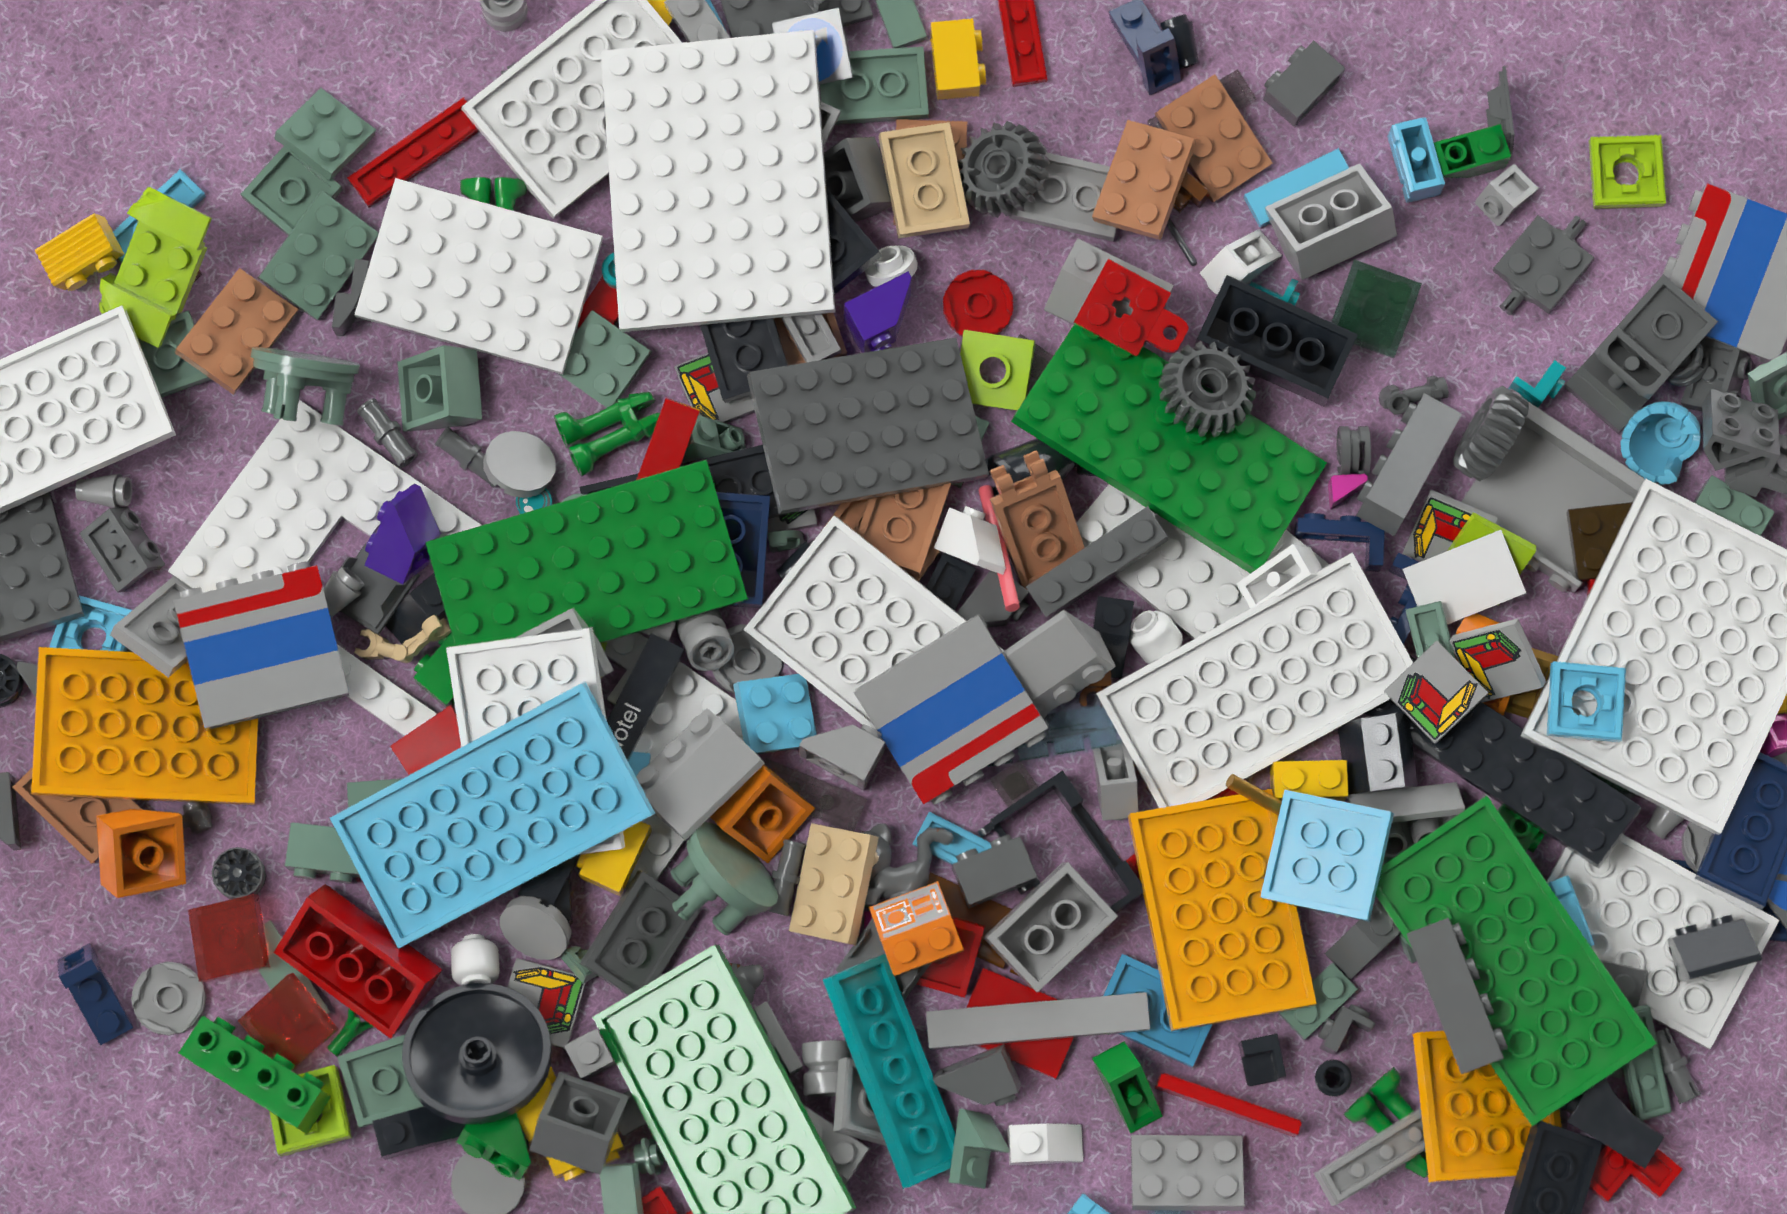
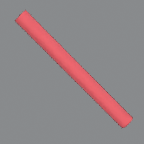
[978,485,1020,612]

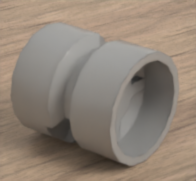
[480,0,528,32]
[675,609,734,671]
[802,1040,850,1097]

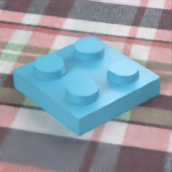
[733,674,817,754]

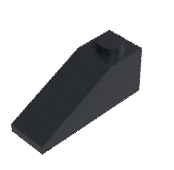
[372,1107,467,1160]

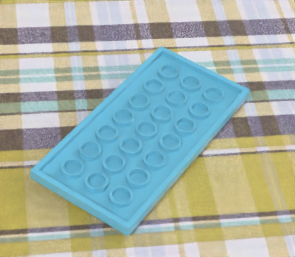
[330,681,655,949]

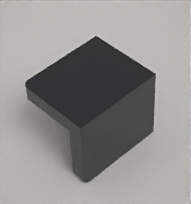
[1238,1034,1286,1087]

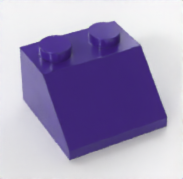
[844,271,912,353]

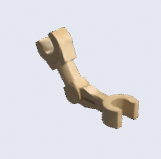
[354,614,451,663]

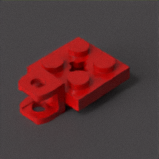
[1073,259,1189,357]

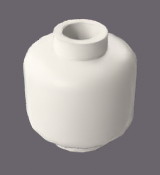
[1129,610,1183,664]
[451,934,500,986]

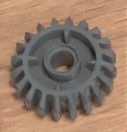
[957,121,1050,218]
[1159,341,1256,438]
[1453,386,1529,481]

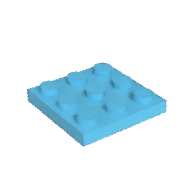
[1260,790,1394,922]

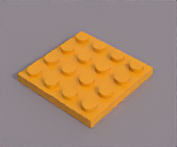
[1413,1031,1561,1182]

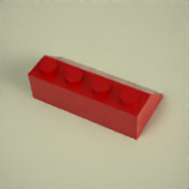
[273,884,443,1039]

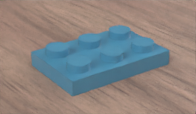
[1103,954,1212,1068]

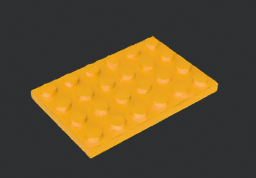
[31,647,258,805]
[1128,789,1317,1032]

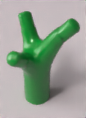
[327,1009,374,1057]

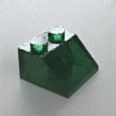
[1331,259,1422,358]

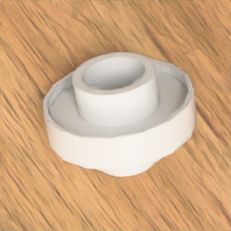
[865,246,918,287]

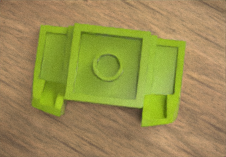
[99,186,212,348]

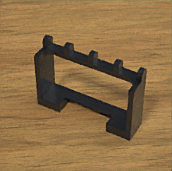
[978,770,1144,914]

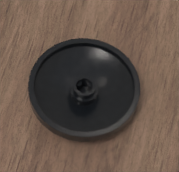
[402,983,552,1124]

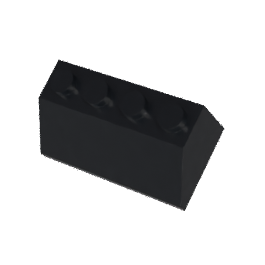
[1195,275,1358,407]

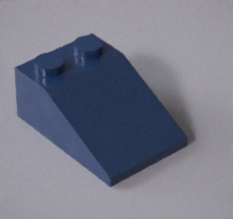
[716,492,770,608]

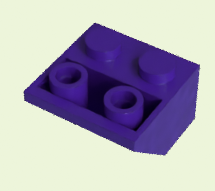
[364,483,441,584]

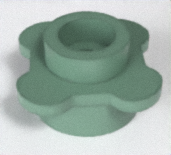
[634,1138,664,1175]

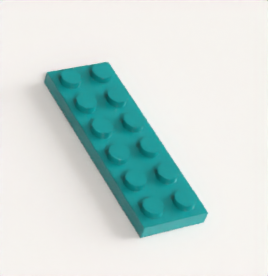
[822,953,956,1188]

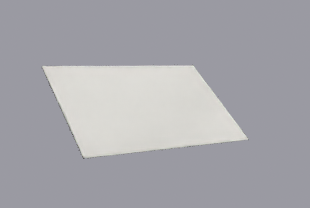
[1403,530,1526,624]

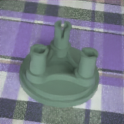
[250,347,360,426]
[671,822,778,936]

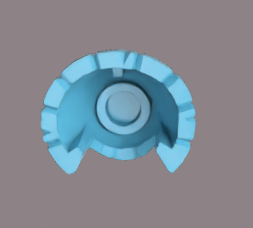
[1621,401,1701,485]

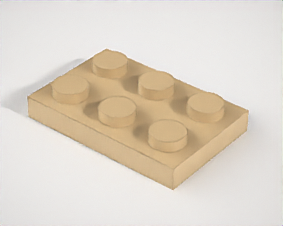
[879,122,970,239]
[789,823,879,945]

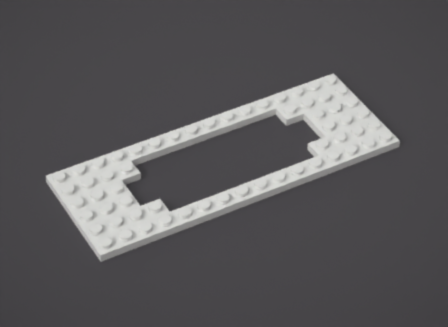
[168,400,743,890]

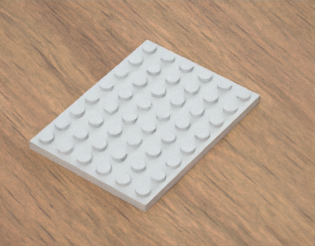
[601,30,835,332]
[1521,479,1787,835]

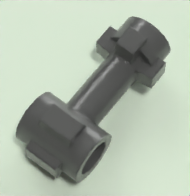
[1379,375,1449,415]

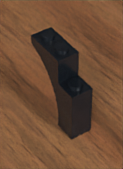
[1565,1078,1664,1169]

